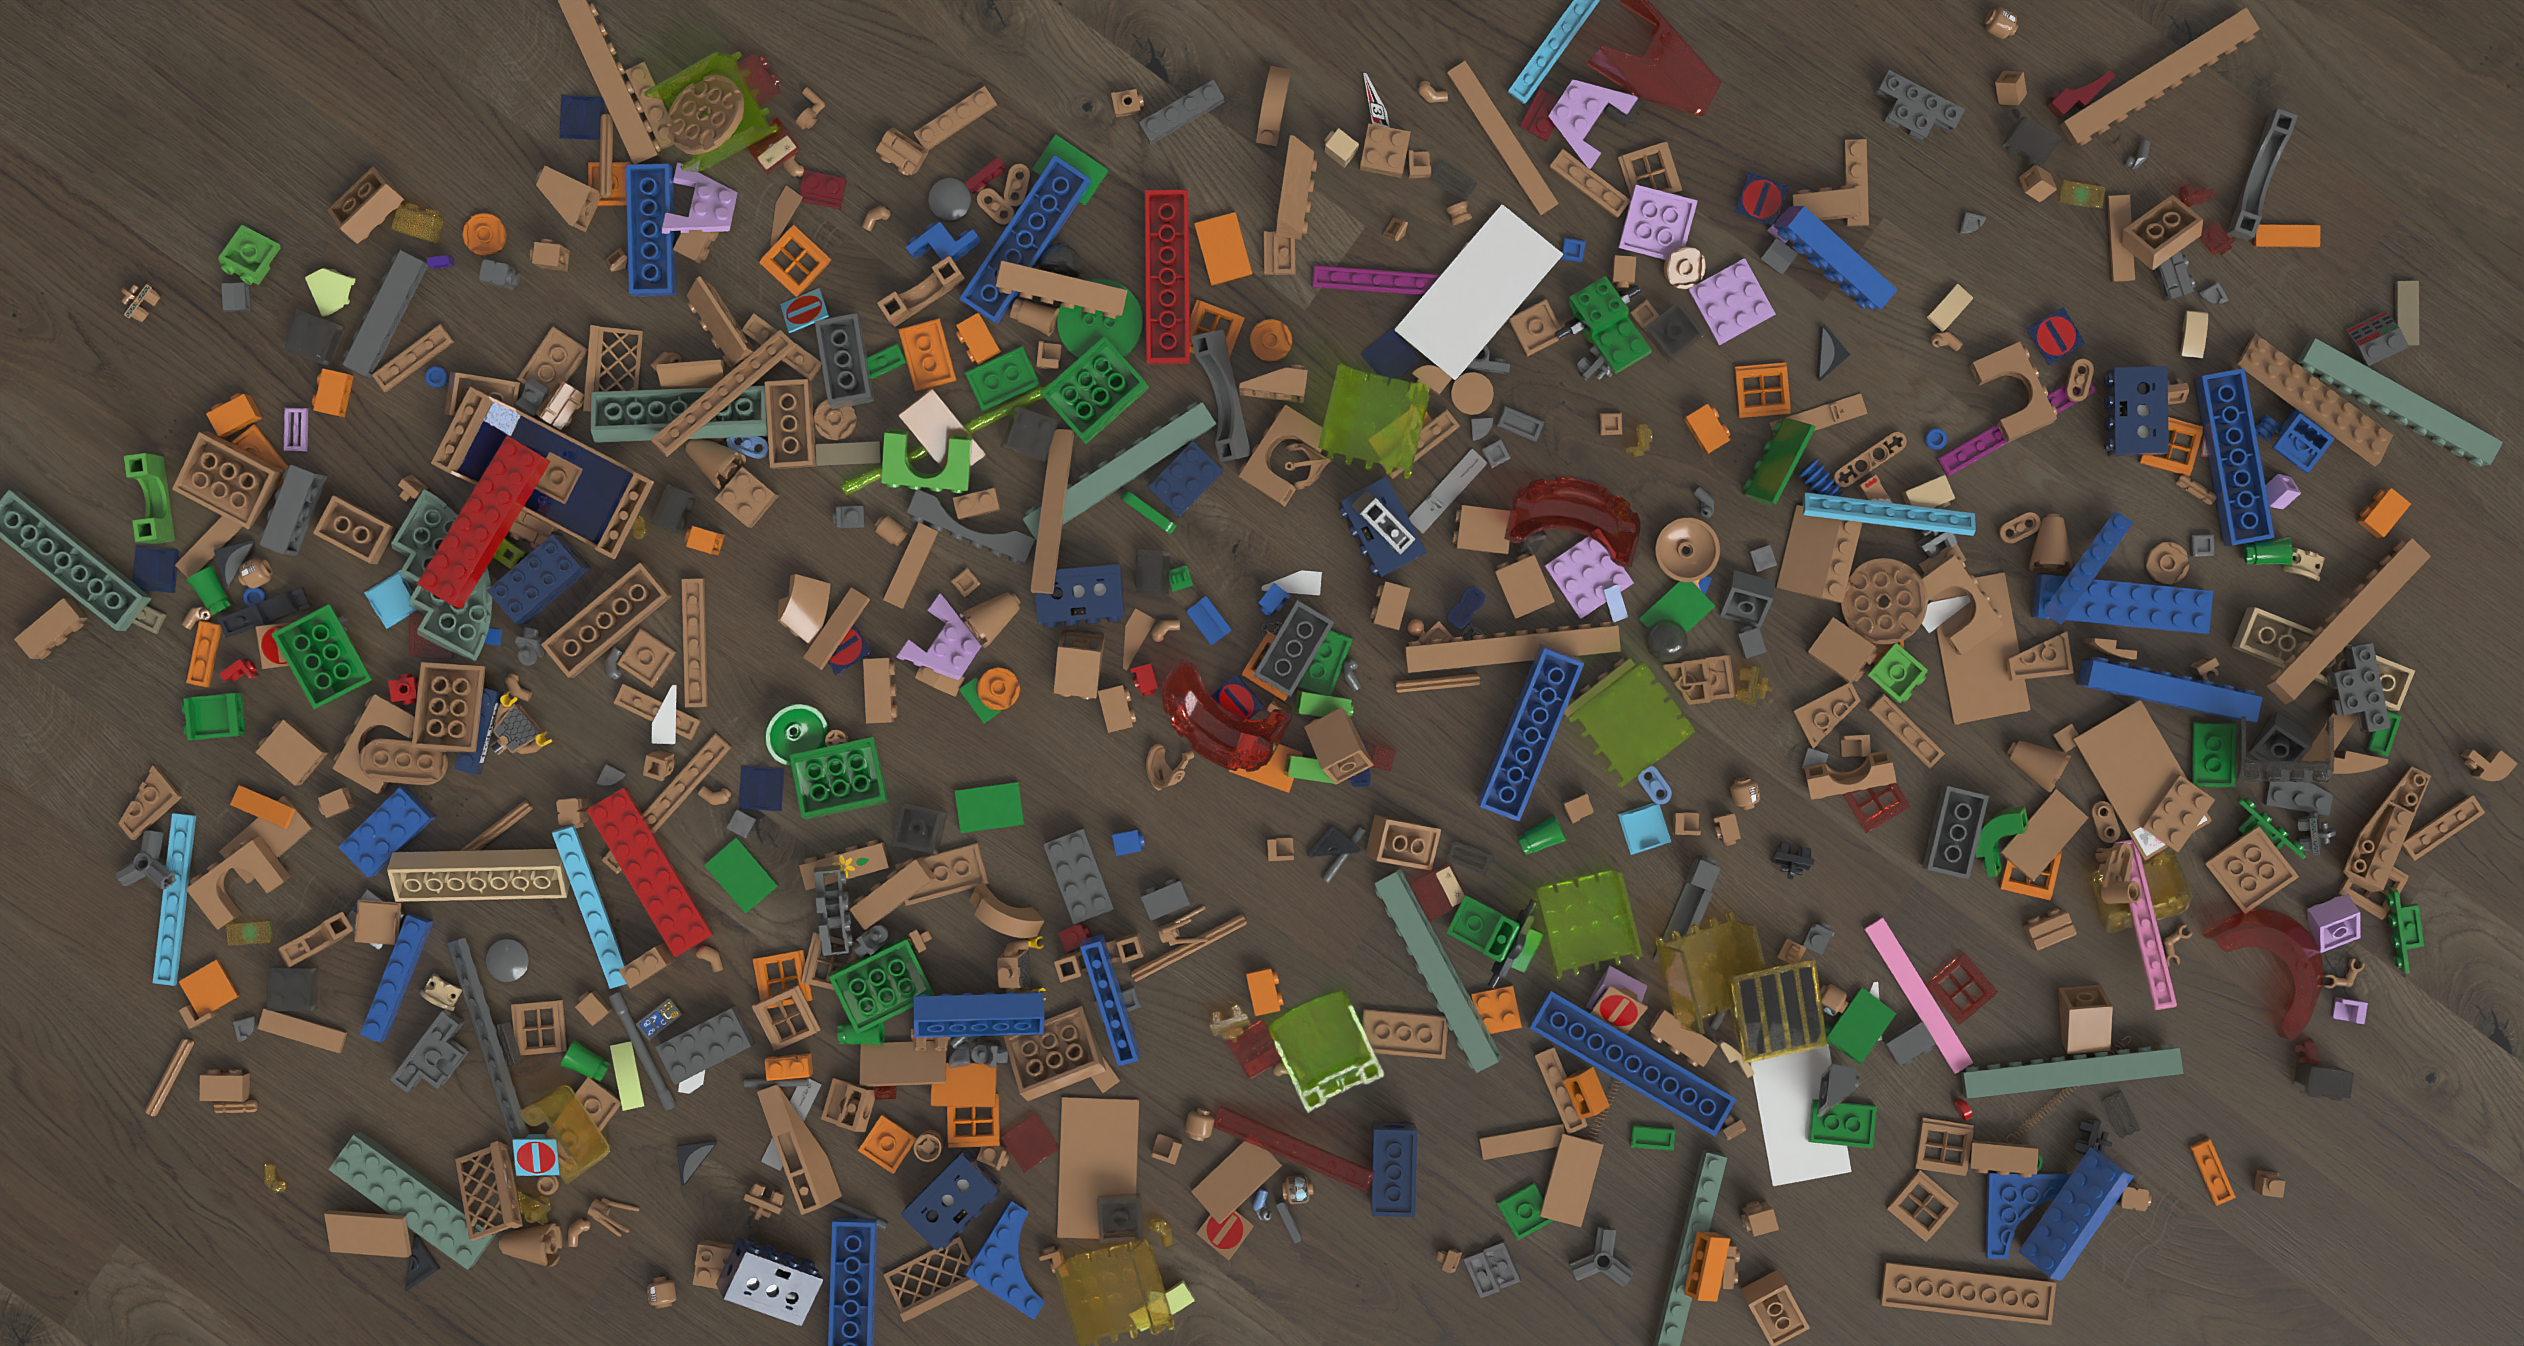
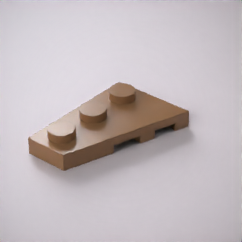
[2006,631,2074,681]
[1793,683,1861,749]
[118,765,182,840]

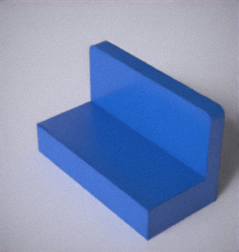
[1187,596,1232,645]

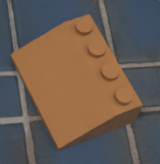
[1276,135,1318,240]
[687,276,755,368]
[1239,364,1308,404]
[172,431,285,529]
[1776,505,1862,603]
[412,662,485,752]
[1003,1006,1107,1101]

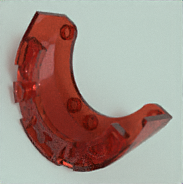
[1504,477,1641,567]
[1162,659,1292,772]
[2203,909,2324,1041]

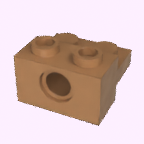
[821,1078,877,1132]
[693,1239,734,1289]

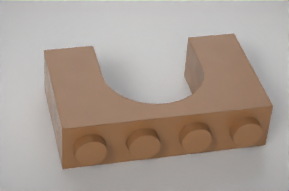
[877,256,966,327]
[1969,342,2057,443]
[1239,405,1331,507]
[1920,555,2004,655]
[332,694,415,794]
[186,836,291,930]
[1054,932,1145,983]

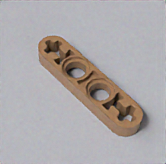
[1833,432,1907,488]

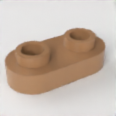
[1004,164,1031,207]
[977,188,1015,226]
[2065,359,2094,402]
[1998,512,2041,544]
[2090,801,2120,843]

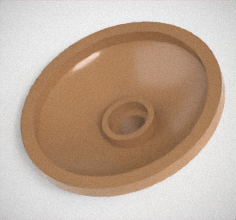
[1655,518,1720,582]

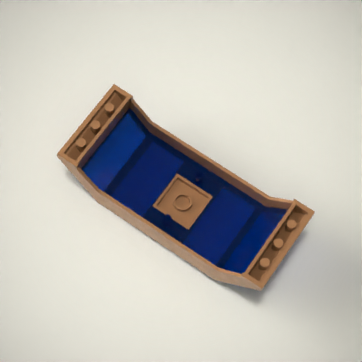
[431,387,654,559]

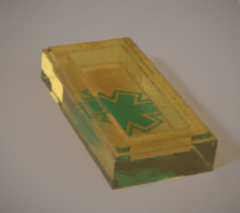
[2058,180,2106,209]
[226,921,273,946]

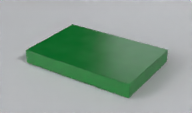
[1032,134,1109,206]
[965,346,1041,412]
[1638,581,1715,650]
[1297,630,1352,695]
[2190,722,2237,787]
[955,782,1024,833]
[704,837,779,914]
[1825,987,1896,1065]
[1808,1099,1877,1149]

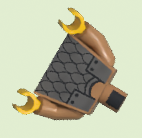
[491,691,552,755]
[997,936,1046,1000]

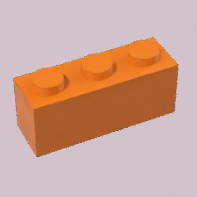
[1684,1231,1730,1302]

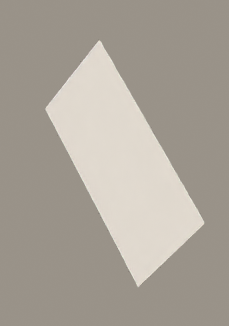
[1395,205,1563,380]
[1744,1010,1851,1186]

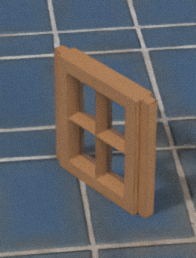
[1618,142,1682,198]
[2338,867,2409,920]
[801,932,859,990]
[752,985,821,1051]
[511,1000,568,1056]
[1915,1117,1974,1176]
[1886,1170,1959,1242]

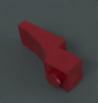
[2046,70,2116,118]

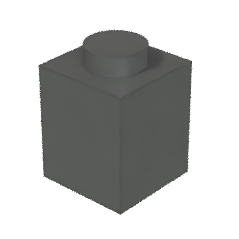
[1735,625,1767,659]

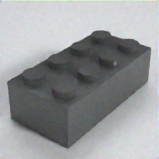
[815,313,875,409]
[260,464,328,556]
[1253,600,1334,697]
[1922,785,1989,879]
[1043,828,1115,924]
[655,1006,755,1085]

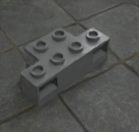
[1874,70,1965,142]
[2326,643,2391,732]
[814,865,853,956]
[390,1010,469,1093]

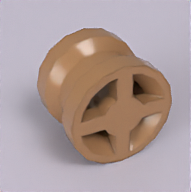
[1446,201,1472,225]
[825,729,849,747]

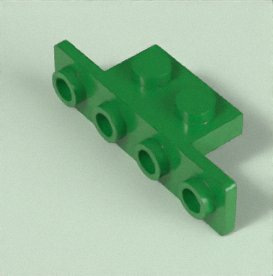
[2237,795,2307,860]
[2386,887,2424,974]

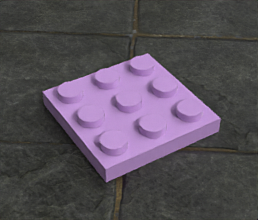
[1618,185,1697,260]
[1688,258,1775,346]
[1544,530,1634,619]

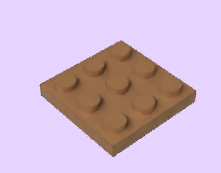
[2205,825,2299,914]

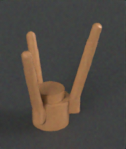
[1158,906,1208,946]
[588,1197,640,1237]

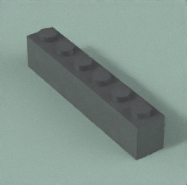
[343,250,428,378]

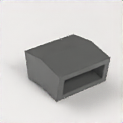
[1760,238,1798,275]
[221,283,250,312]

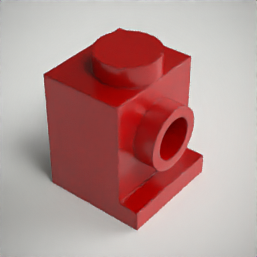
[1130,663,1158,697]

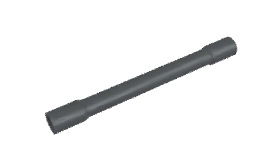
[608,992,677,1112]

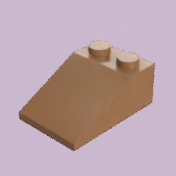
[444,372,520,425]
[1365,814,1441,871]
[1740,1270,1810,1346]

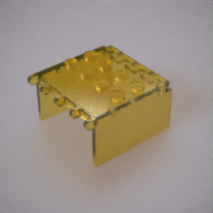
[1655,911,1776,1035]
[1054,1239,1175,1346]

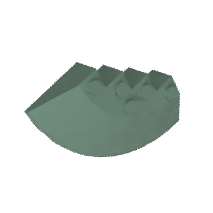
[391,489,492,661]

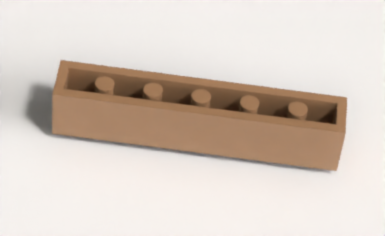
[994,261,1128,319]

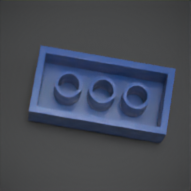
[339,786,436,878]

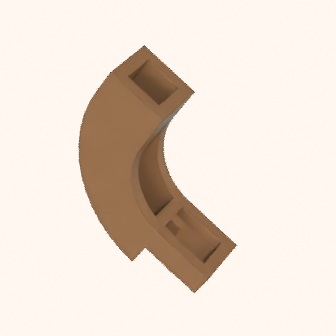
[1256,66,1291,146]
[969,883,1044,938]
[278,911,353,968]

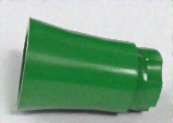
[2243,535,2293,565]
[186,566,231,616]
[1517,814,1567,855]
[837,1021,885,1046]
[560,1040,611,1082]

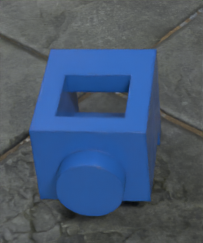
[1259,583,1291,617]

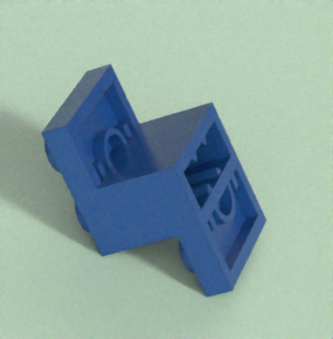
[906,222,982,262]
[2271,408,2334,474]

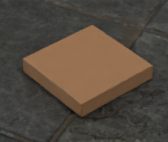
[1508,299,1566,357]
[617,628,677,688]

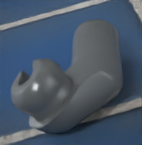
[2125,140,2151,169]
[1693,486,1715,518]
[604,647,623,680]
[1343,658,1361,691]
[949,1036,981,1049]

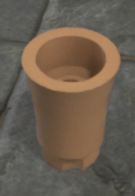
[1010,299,1059,336]

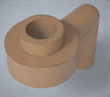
[795,87,825,129]

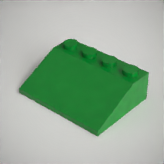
[1040,336,1150,444]
[1743,418,1816,506]
[272,604,373,709]
[789,737,889,820]
[828,935,934,1034]

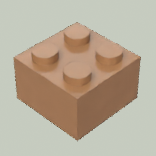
[1360,124,1411,178]
[715,467,779,528]
[1370,581,1410,630]

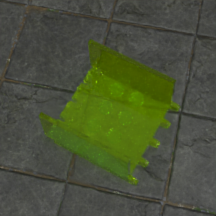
[643,51,778,172]
[1318,364,1430,479]
[1568,662,1695,788]
[1534,869,1643,981]

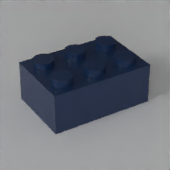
[1148,441,1224,518]

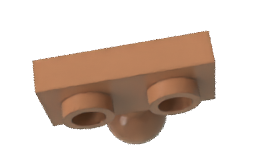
[1407,619,1453,644]

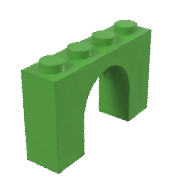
[882,428,973,493]
[124,453,175,544]
[1284,690,1354,784]

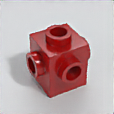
[388,673,419,705]

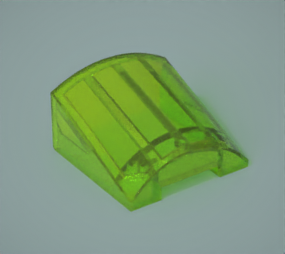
[1267,990,1385,1113]

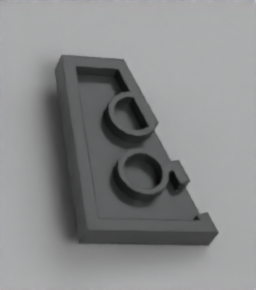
[2264,767,2333,816]

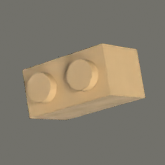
[1324,128,1359,168]
[1902,475,1955,509]

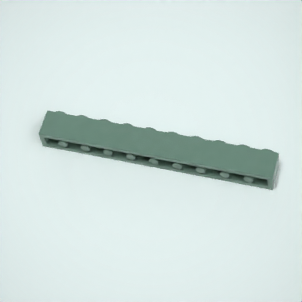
[2296,338,2503,467]
[1023,402,1217,541]
[1374,869,1502,1073]
[1960,1044,2184,1098]
[1653,1149,1727,1346]

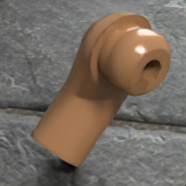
[1418,81,1448,103]
[861,205,891,232]
[1931,331,1963,351]
[505,673,532,701]
[567,1219,590,1247]

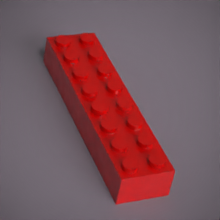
[1145,190,1190,365]
[417,436,551,609]
[586,787,714,957]

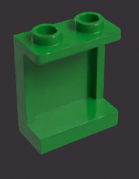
[182,693,246,740]

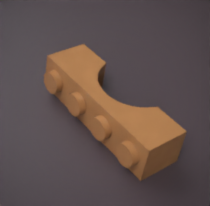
[1804,750,1896,800]

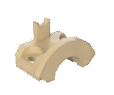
[2283,548,2325,582]
[420,973,462,1011]

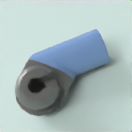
[1252,1188,1272,1221]

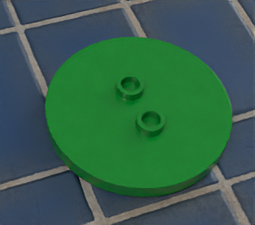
[1057,279,1143,359]

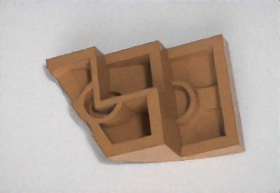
[778,574,830,648]
[1663,654,1736,705]

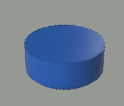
[425,366,448,388]
[1924,428,1947,450]
[243,587,267,607]

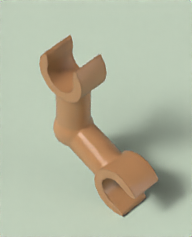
[2163,924,2192,967]
[2323,958,2365,988]

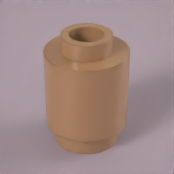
[875,515,907,546]

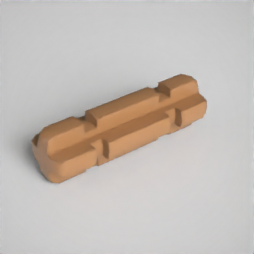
[2176,474,2217,505]
[214,1100,258,1113]

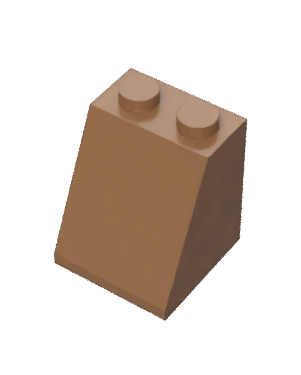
[536,166,602,232]
[1054,630,1105,699]
[1304,708,1374,784]
[2058,985,2113,1055]

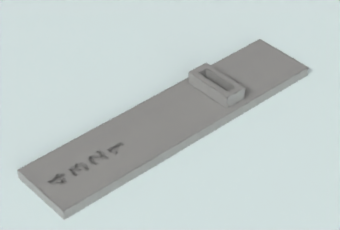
[1409,449,1487,534]
[761,1077,822,1171]

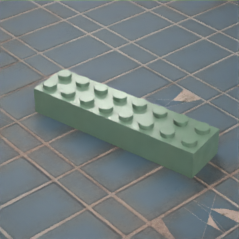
[591,386,768,442]
[0,490,152,631]
[329,1131,498,1270]

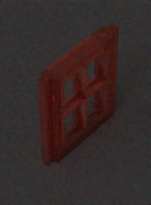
[1842,783,1910,833]
[1926,953,1998,1025]

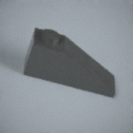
[1351,491,1415,555]

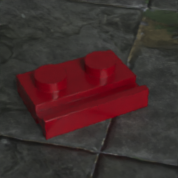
[1519,88,1560,142]
[965,157,1006,194]
[799,170,847,210]

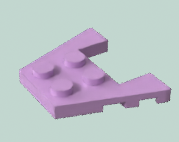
[1549,80,1638,169]
[662,163,738,234]
[896,594,981,680]

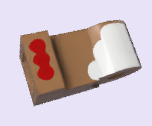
[1856,475,1893,503]

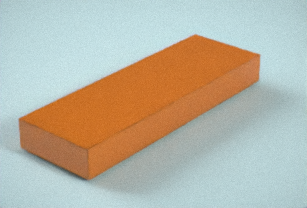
[2254,225,2320,248]
[186,620,222,687]
[230,785,296,829]
[2189,1138,2236,1206]

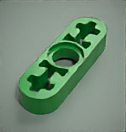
[1120,490,1176,535]

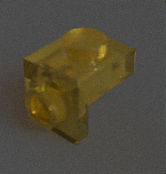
[1626,424,1653,457]

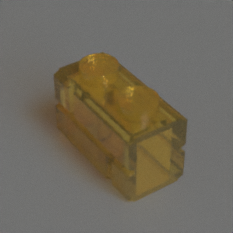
[391,203,444,244]

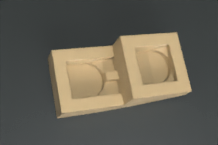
[1927,284,1973,332]
[2179,310,2208,358]
[1717,1040,1755,1078]

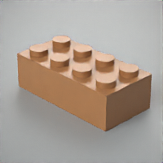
[765,379,817,469]

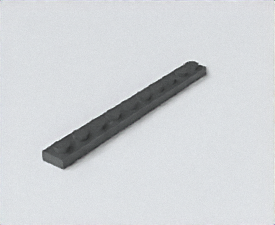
[447,938,529,1146]

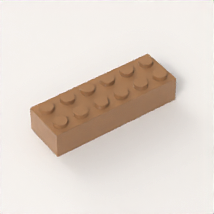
[541,562,672,678]

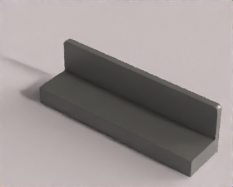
[1654,882,1713,972]

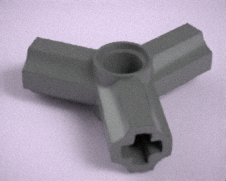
[116,830,176,889]
[1569,1226,1634,1287]

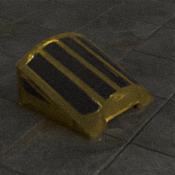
[1724,960,1827,1064]

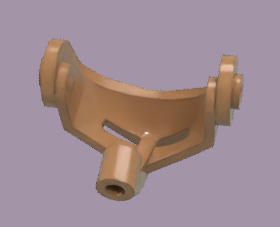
[1285,443,1331,490]
[1146,744,1194,791]

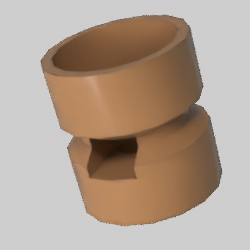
[914,1130,945,1162]

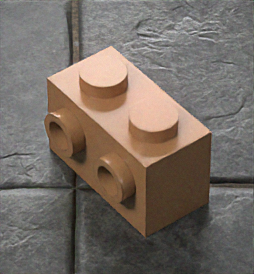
[530,239,570,272]
[1740,1201,1779,1237]

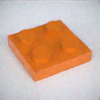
[1471,985,1522,1034]

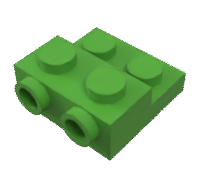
[218,225,281,285]
[1866,643,1928,703]

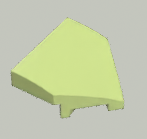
[305,268,355,317]

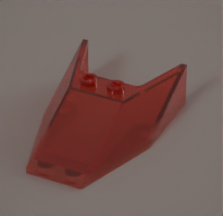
[1587,0,1722,116]

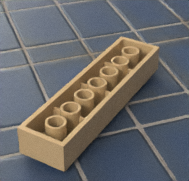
[2232,607,2415,711]
[387,849,570,902]

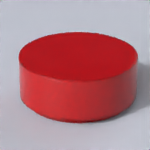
[1954,1098,1972,1121]

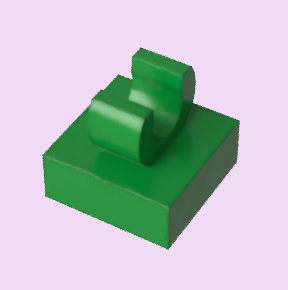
[1167,565,1193,592]

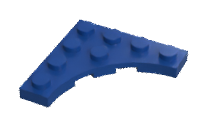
[1985,1172,2072,1259]
[964,1200,1045,1320]

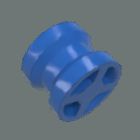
[2255,415,2281,442]

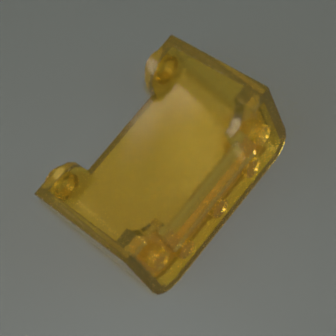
[2090,851,2193,933]
[519,1085,609,1185]

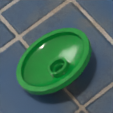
[765,703,828,766]

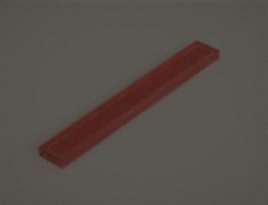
[1213,1106,1375,1193]

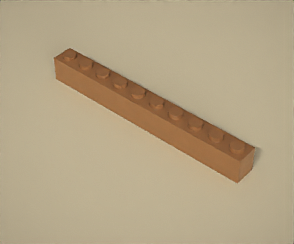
[558,0,662,165]
[2059,7,2260,147]
[2267,538,2431,705]
[1404,621,1621,673]

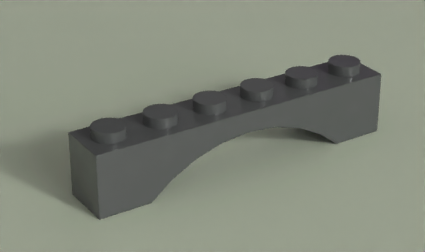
[2226,109,2298,241]
[1191,330,1251,463]
[907,489,1036,565]

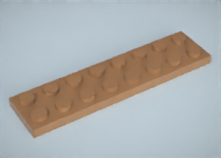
[2237,334,2393,467]
[1880,1262,2056,1325]

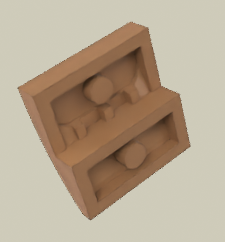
[2083,638,2137,659]

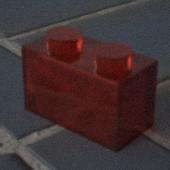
[733,53,781,106]

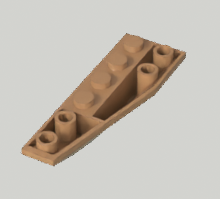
[2343,766,2431,893]
[757,1084,842,1215]

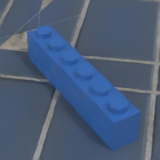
[2043,511,2133,624]
[360,913,434,1042]
[1080,934,1141,1066]

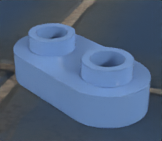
[727,436,769,459]
[1637,765,1672,804]

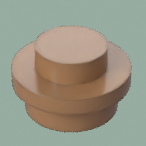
[537,1175,559,1195]

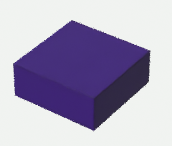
[427,255,454,269]

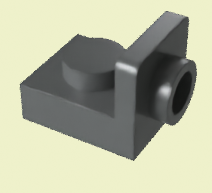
[515,378,549,417]
[833,506,865,529]
[1802,921,1835,955]

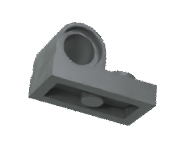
[1466,345,1510,374]

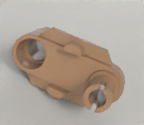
[2096,843,2141,904]

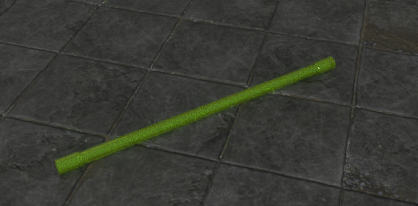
[841,380,1054,496]

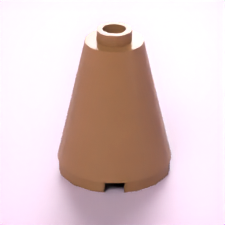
[685,438,746,490]
[2029,514,2073,574]
[960,592,1021,648]
[2008,740,2071,793]
[499,1223,562,1267]

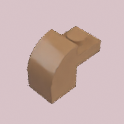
[1405,365,1452,403]
[2460,749,2518,781]

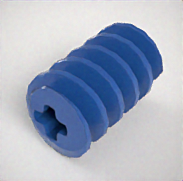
[1799,458,1843,497]

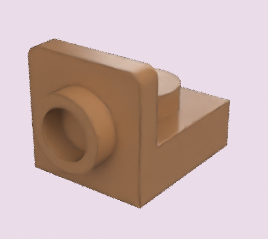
[977,1145,1010,1171]
[1039,1246,1068,1278]

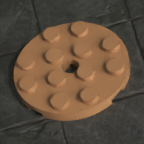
[666,75,744,155]
[1841,558,1928,644]

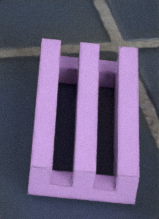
[284,408,308,451]

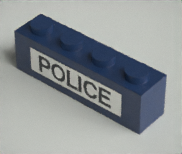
[454,686,504,774]

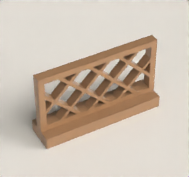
[583,325,643,413]
[455,1141,523,1241]
[884,1237,979,1322]

